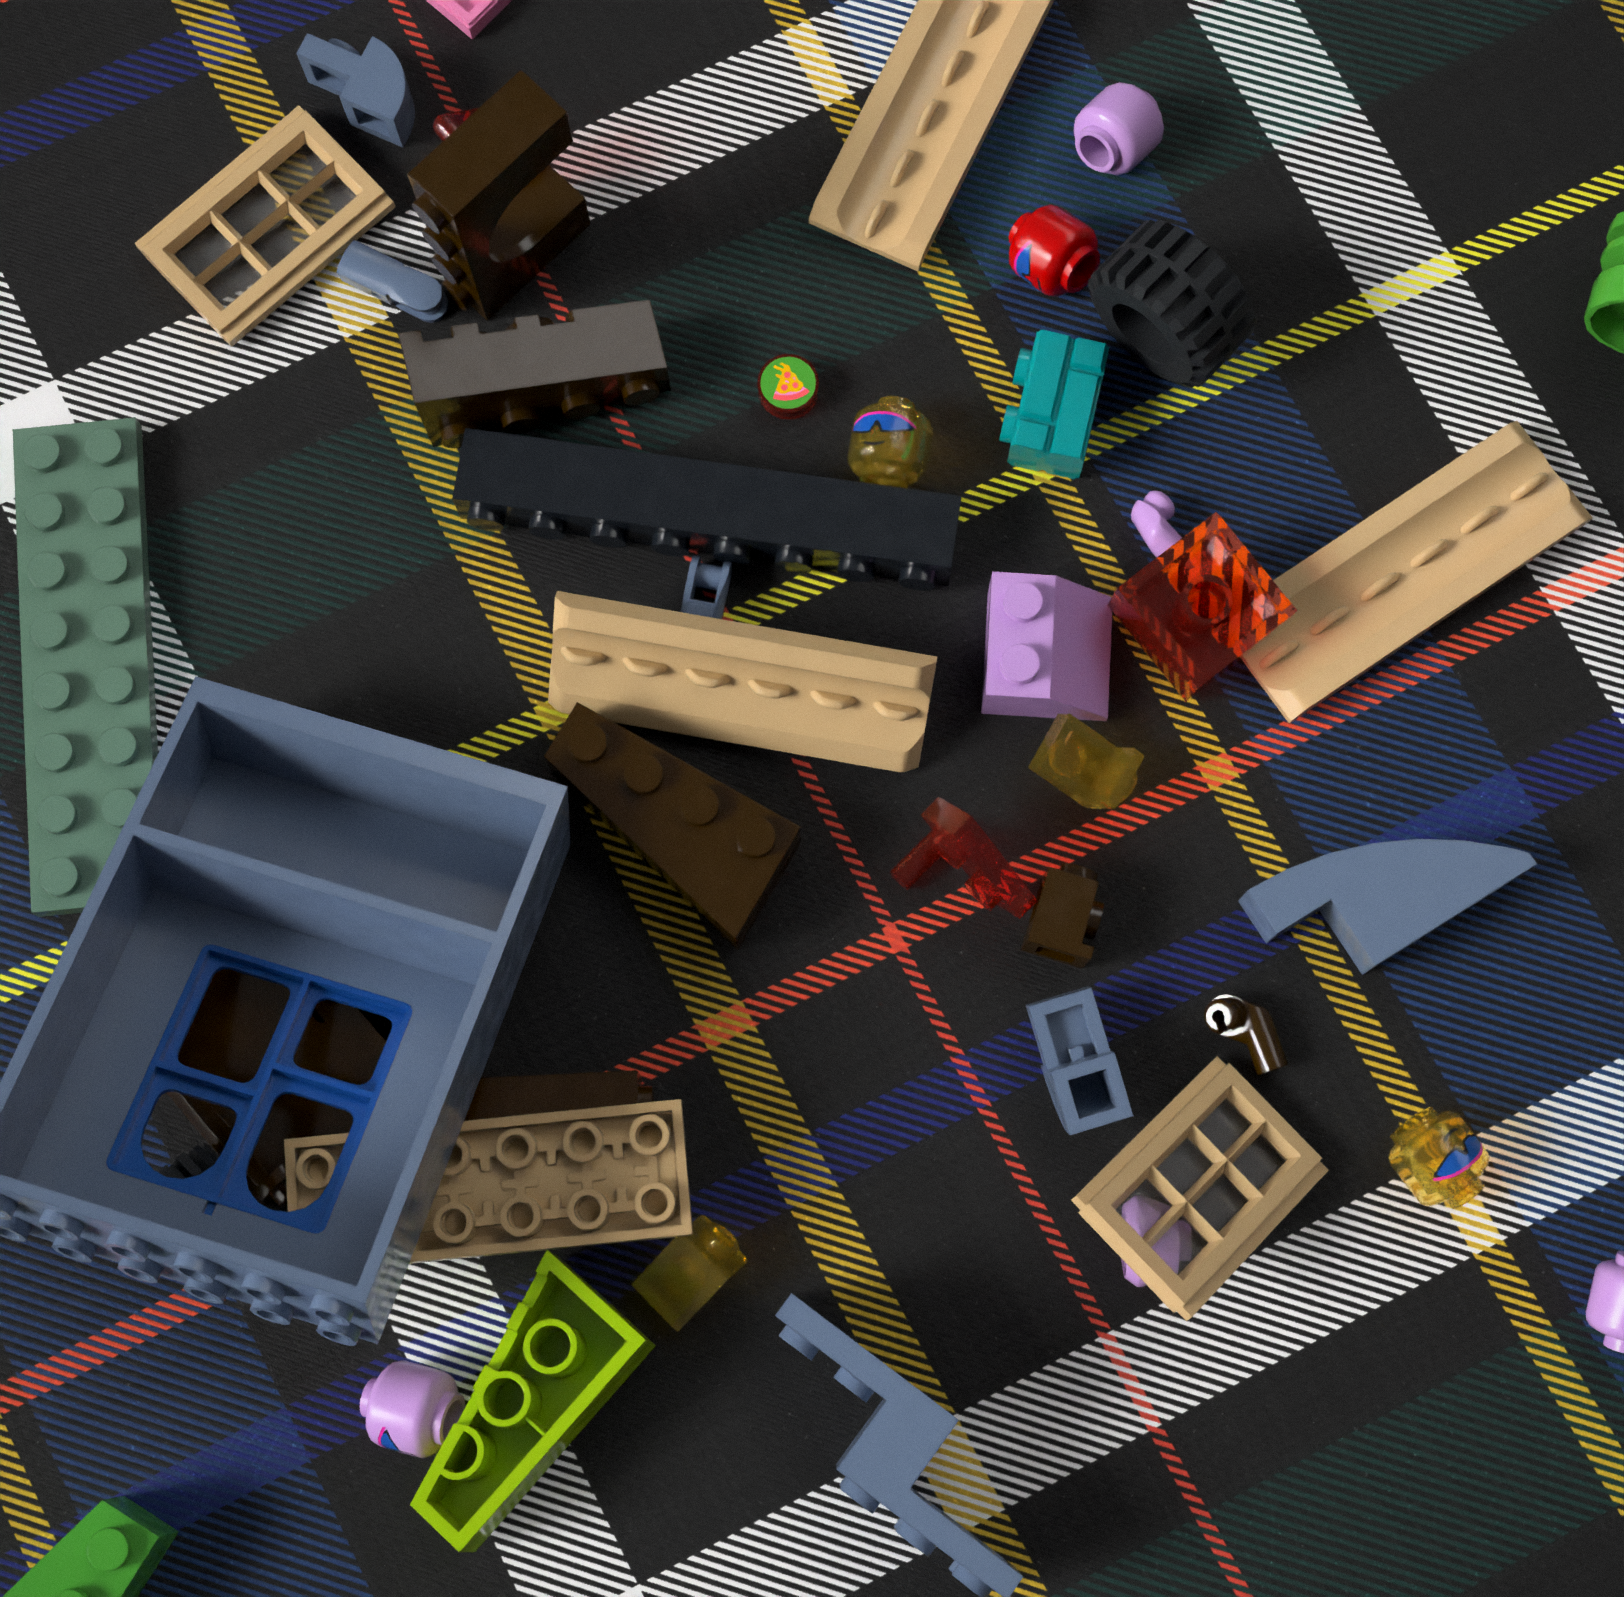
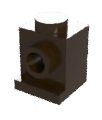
[1021,863,1104,969]

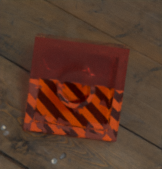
[1107,512,1298,702]

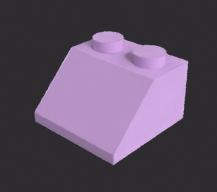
[981,572,1113,721]

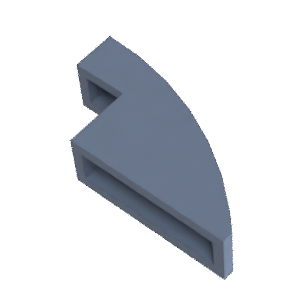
[1238,839,1537,975]

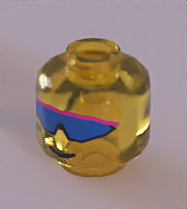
[847,396,933,489]
[1388,1106,1490,1209]

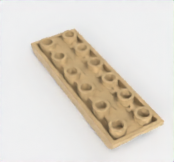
[809,0,1054,271]
[1239,421,1593,724]
[548,591,937,772]
[284,1099,693,1264]

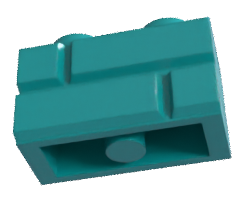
[999,330,1110,479]

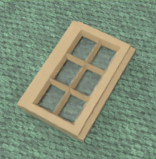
[135,105,396,347]
[1071,1056,1328,1321]

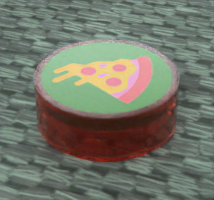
[757,354,819,419]

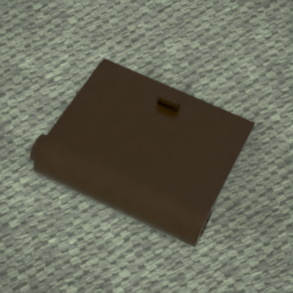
[167,969,387,1208]

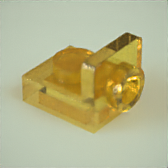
[631,1215,748,1332]

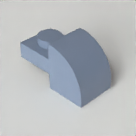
[296,33,415,148]
[1026,986,1133,1135]

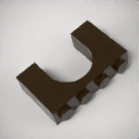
[407,70,591,321]

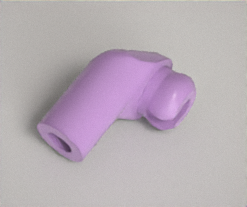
[1131,491,1185,562]

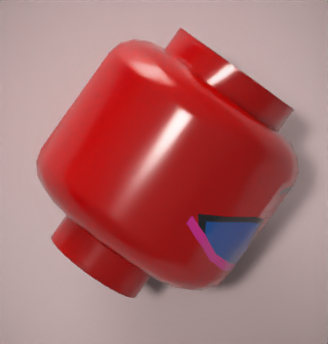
[1009,204,1100,297]

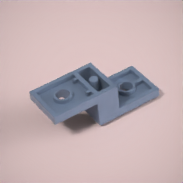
[775,1293,1023,1597]

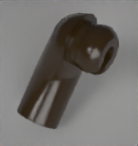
[1204,994,1289,1075]

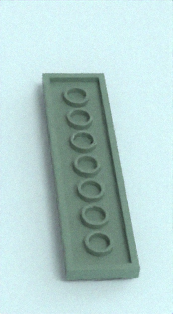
[12,417,158,917]

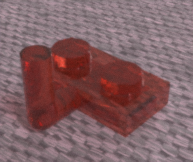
[890,797,1037,919]

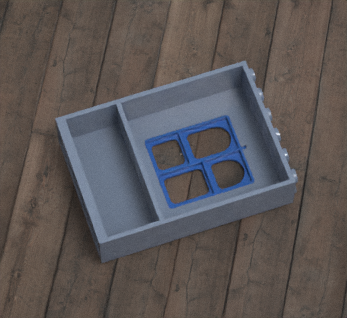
[0,676,570,1346]

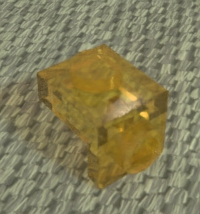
[1028,714,1144,809]

